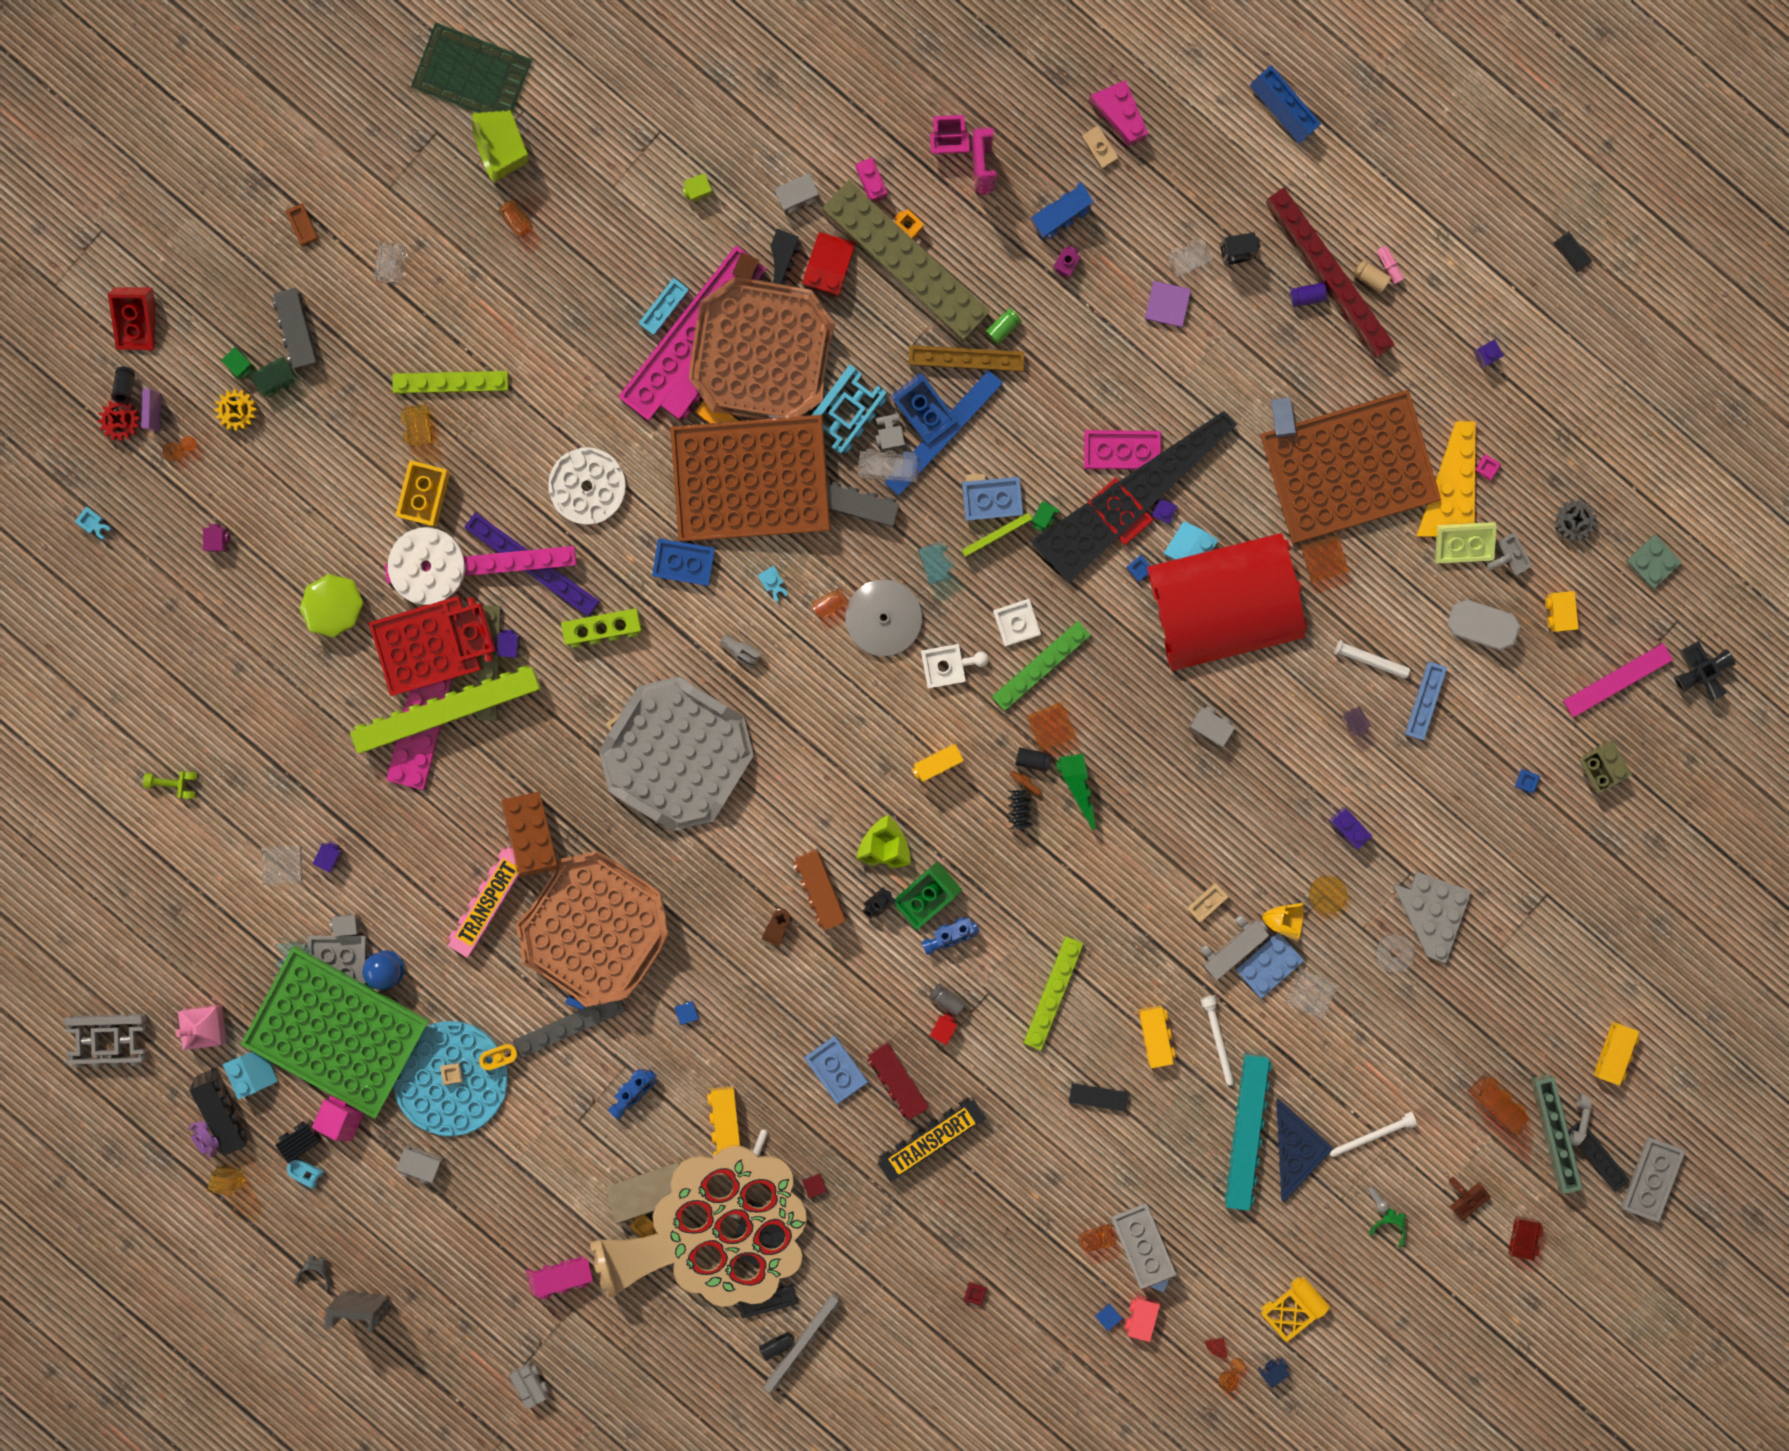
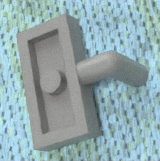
[1487,532,1533,575]

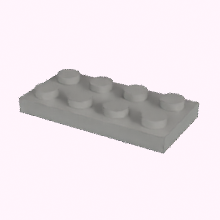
[1621,1136,1685,1223]
[1111,1203,1177,1290]

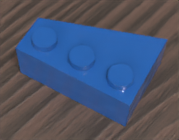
[1030,182,1094,240]

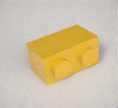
[1545,591,1579,632]

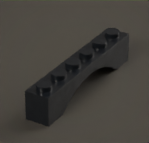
[770,229,801,285]

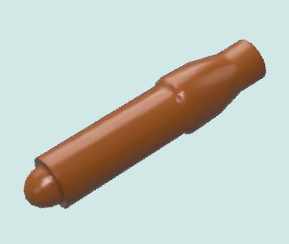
[1010,770,1042,796]

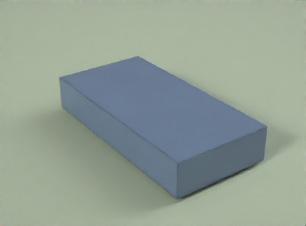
[1271,397,1296,438]

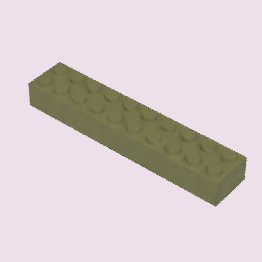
[822,180,990,342]

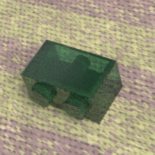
[249,356,298,398]

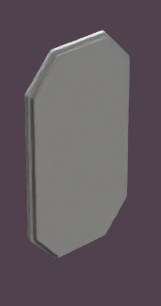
[1447,600,1521,651]

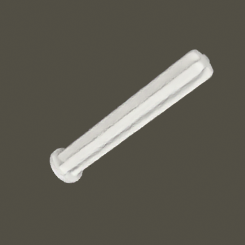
[1335,640,1410,678]

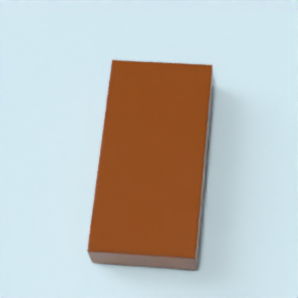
[285,203,319,247]

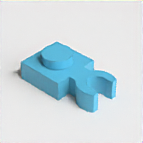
[75,507,112,539]
[757,566,788,602]

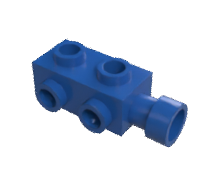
[922,917,980,955]
[608,1069,658,1120]

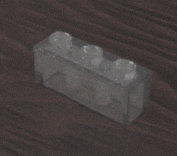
[858,449,920,482]

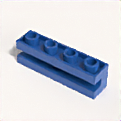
[1249,65,1321,144]

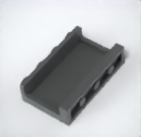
[324,1291,391,1332]

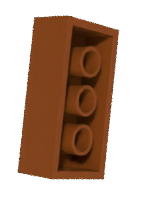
[501,791,557,878]
[793,848,847,930]

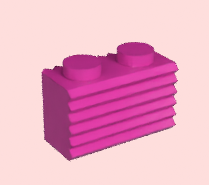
[856,157,888,203]

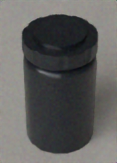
[111,366,135,404]
[1015,747,1051,772]

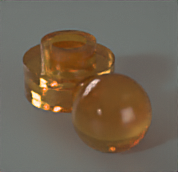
[163,436,197,462]
[1218,1358,1245,1392]

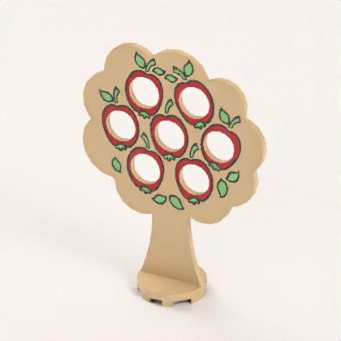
[590,1146,806,1307]

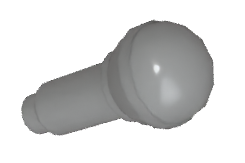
[1367,1186,1390,1213]

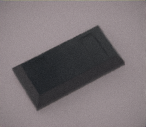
[1554,231,1592,273]

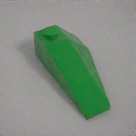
[1056,753,1096,830]

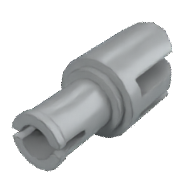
[719,634,762,669]

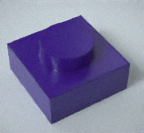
[1152,498,1177,524]

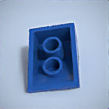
[890,373,957,445]

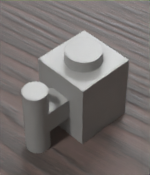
[876,414,905,451]

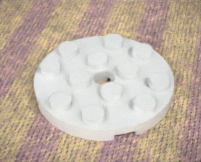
[548,447,626,525]
[388,527,466,605]

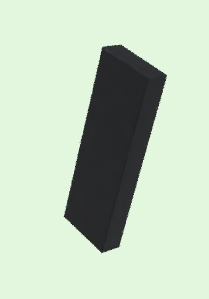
[1069,1083,1129,1112]
[738,1284,798,1318]

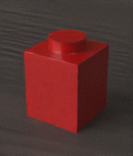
[929,1013,957,1045]

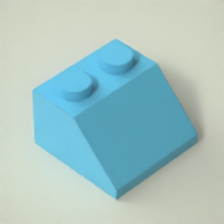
[1163,521,1218,560]
[223,1051,279,1100]

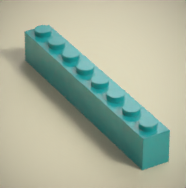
[1224,1053,1272,1211]

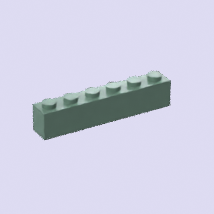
[1530,1074,1582,1194]

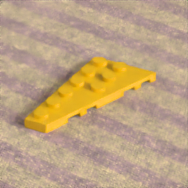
[1416,421,1476,537]

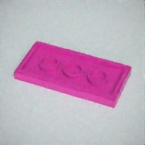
[1084,430,1161,470]

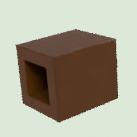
[732,252,760,280]

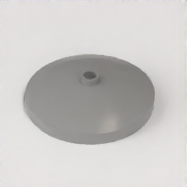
[845,579,922,656]

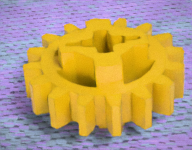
[214,389,258,431]

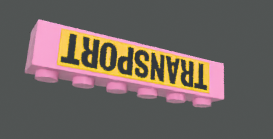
[448,846,518,958]

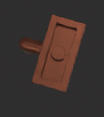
[1449,1177,1491,1221]

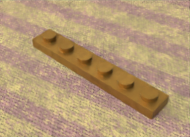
[908,345,1025,372]

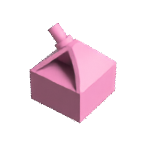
[175,1004,227,1050]

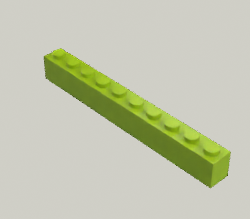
[350,665,542,754]

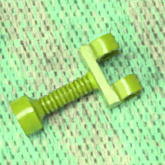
[143,771,197,799]

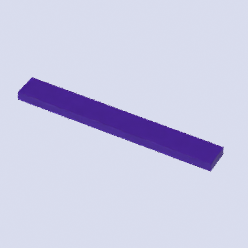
[464,512,600,617]

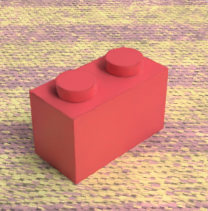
[1124,1295,1160,1342]

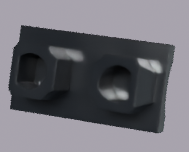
[862,887,896,919]

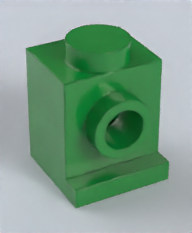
[1031,501,1059,532]

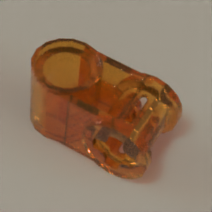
[1078,1224,1117,1252]

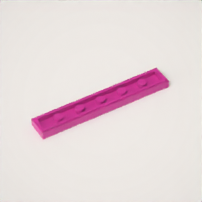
[1563,643,1673,717]

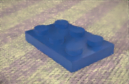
[652,538,715,586]

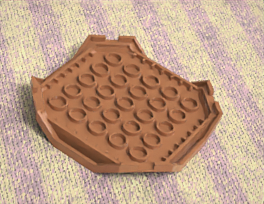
[689,277,835,419]
[516,851,669,1007]

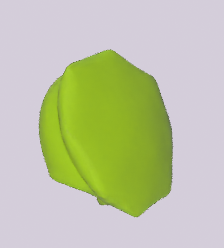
[299,574,363,637]

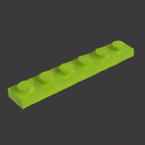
[392,371,509,394]
[1023,936,1084,1050]

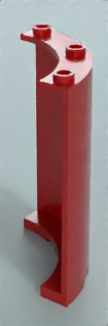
[1147,533,1308,671]

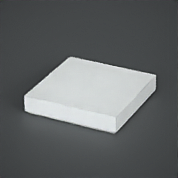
[993,599,1041,647]

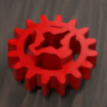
[97,401,142,441]

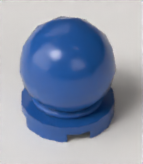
[362,950,405,990]

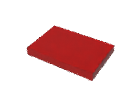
[1087,477,1154,546]

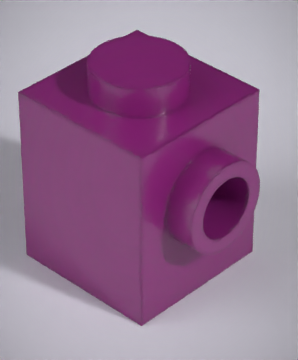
[203,524,230,552]

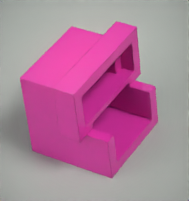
[930,115,970,155]
[312,1095,364,1141]

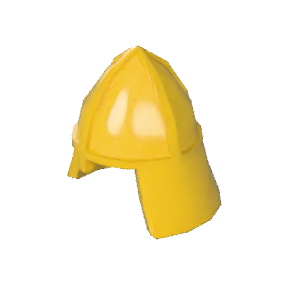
[1262,903,1304,942]

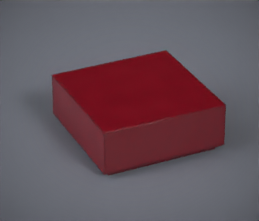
[802,1173,827,1199]
[963,1281,987,1306]

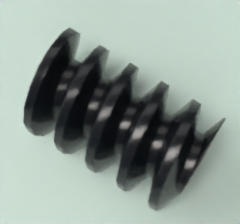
[1008,790,1033,829]

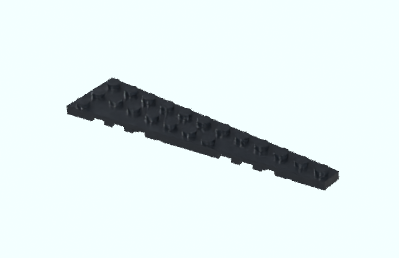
[1030,411,1237,583]

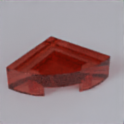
[1204,1337,1227,1358]

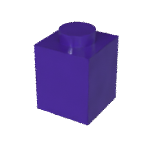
[1473,339,1504,368]
[497,630,520,658]
[312,841,343,872]

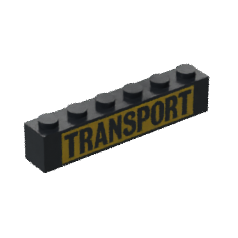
[878,1097,986,1183]

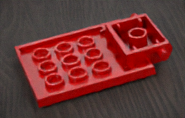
[369,596,496,696]

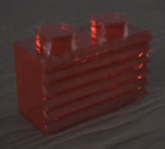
[1508,1216,1543,1261]

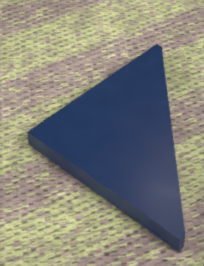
[1276,1098,1333,1202]

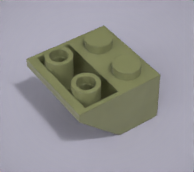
[1579,741,1632,794]

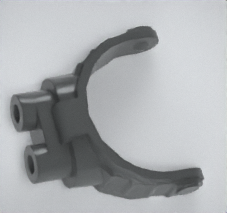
[294,1255,330,1291]

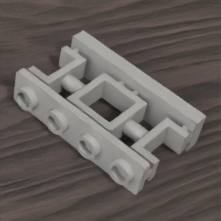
[64,1014,148,1067]

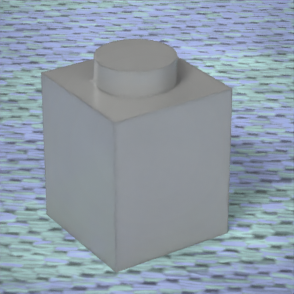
[330,914,361,936]

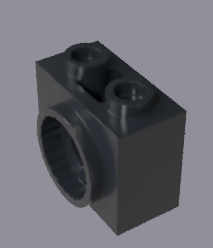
[1220,232,1261,265]

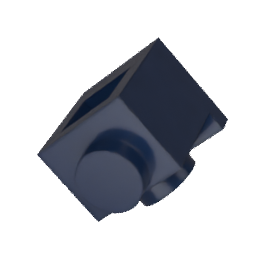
[1258,1358,1290,1389]

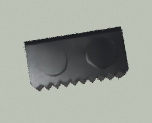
[275,1121,323,1163]

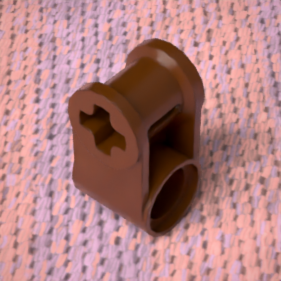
[761,908,790,947]

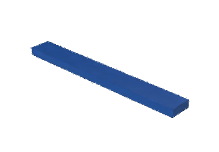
[885,370,1003,496]

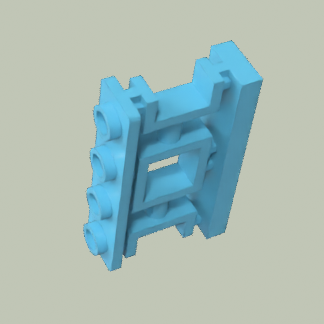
[812,365,888,455]

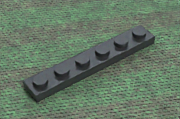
[513,1000,626,1058]

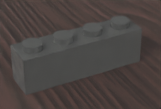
[272,288,320,370]
[828,481,899,527]

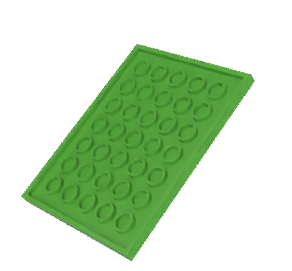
[241,945,429,1119]

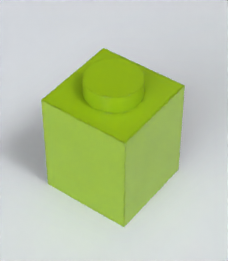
[682,173,713,203]

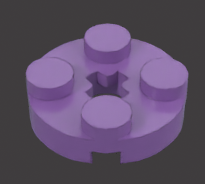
[188,1121,219,1158]

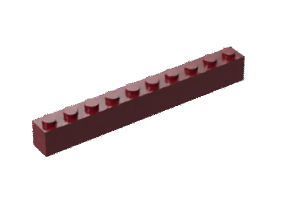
[1265,187,1395,359]

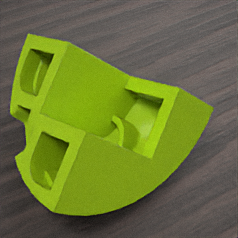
[856,815,910,868]

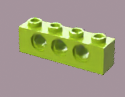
[561,608,643,648]

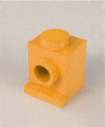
[894,209,924,239]

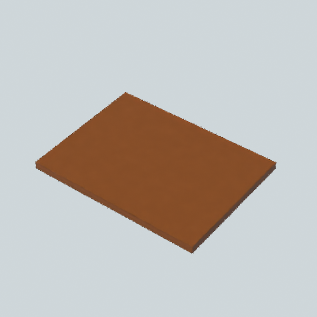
[1260,389,1441,545]
[670,415,831,542]

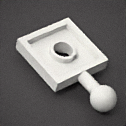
[921,644,989,688]

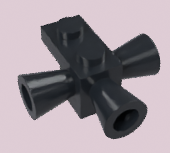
[1674,641,1736,701]

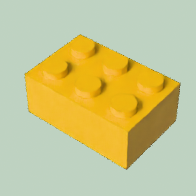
[395,460,451,527]

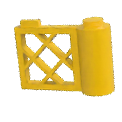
[1261,1277,1330,1343]

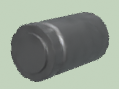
[929,983,966,1017]

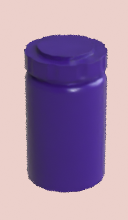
[1290,283,1327,307]

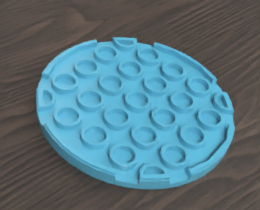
[394,1021,508,1136]

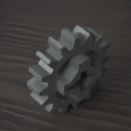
[1554,499,1597,541]

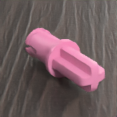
[1377,246,1404,284]

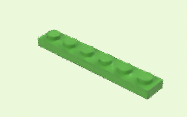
[992,621,1091,711]

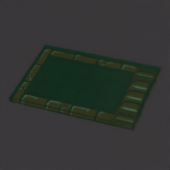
[411,22,532,113]

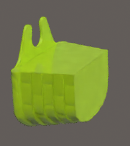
[472,110,528,183]

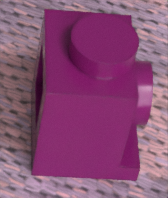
[1052,246,1081,279]

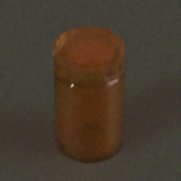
[498,200,533,238]
[811,587,848,619]

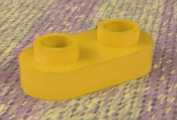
[479,1044,517,1070]

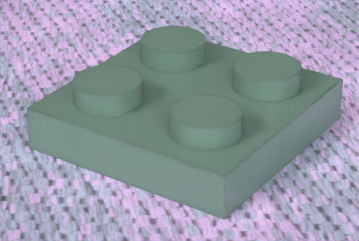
[1626,534,1682,589]

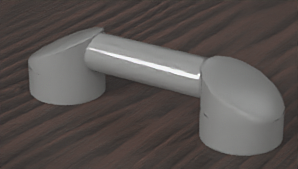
[1570,1093,1592,1147]

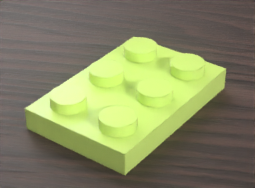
[1435,522,1497,563]

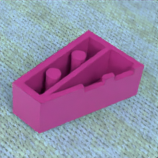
[1089,80,1148,146]
[525,1256,593,1299]

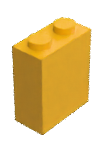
[912,743,964,782]

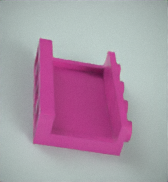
[971,128,997,195]

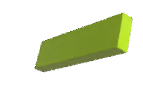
[962,513,1032,558]

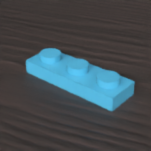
[639,278,689,336]

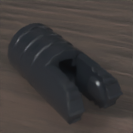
[759,1332,794,1361]

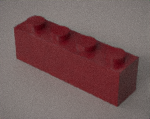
[867,1041,929,1120]

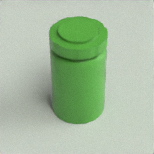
[985,308,1022,345]

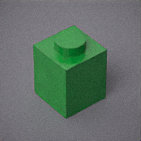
[221,347,255,379]

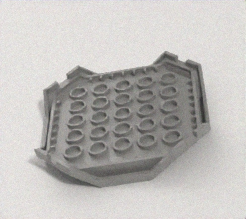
[599,676,754,831]

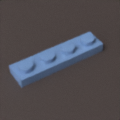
[1404,661,1447,740]

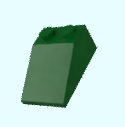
[893,861,962,930]

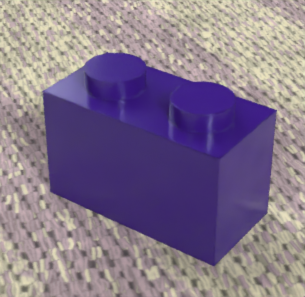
[1328,807,1372,849]

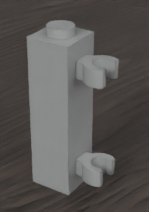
[1200,915,1269,980]

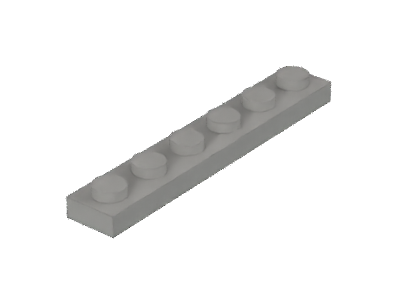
[764,1292,839,1393]

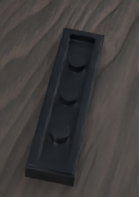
[1568,1120,1630,1192]

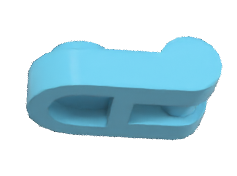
[287,1159,324,1189]

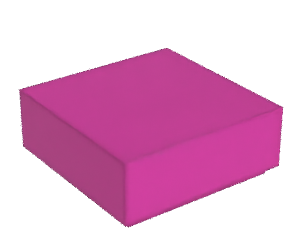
[1475,454,1501,481]

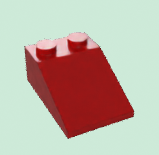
[802,232,856,298]
[108,287,156,350]

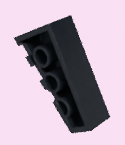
[189,1068,248,1156]

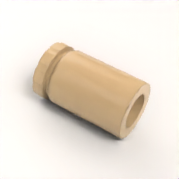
[1353,260,1391,293]

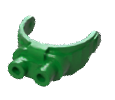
[1369,1208,1407,1247]

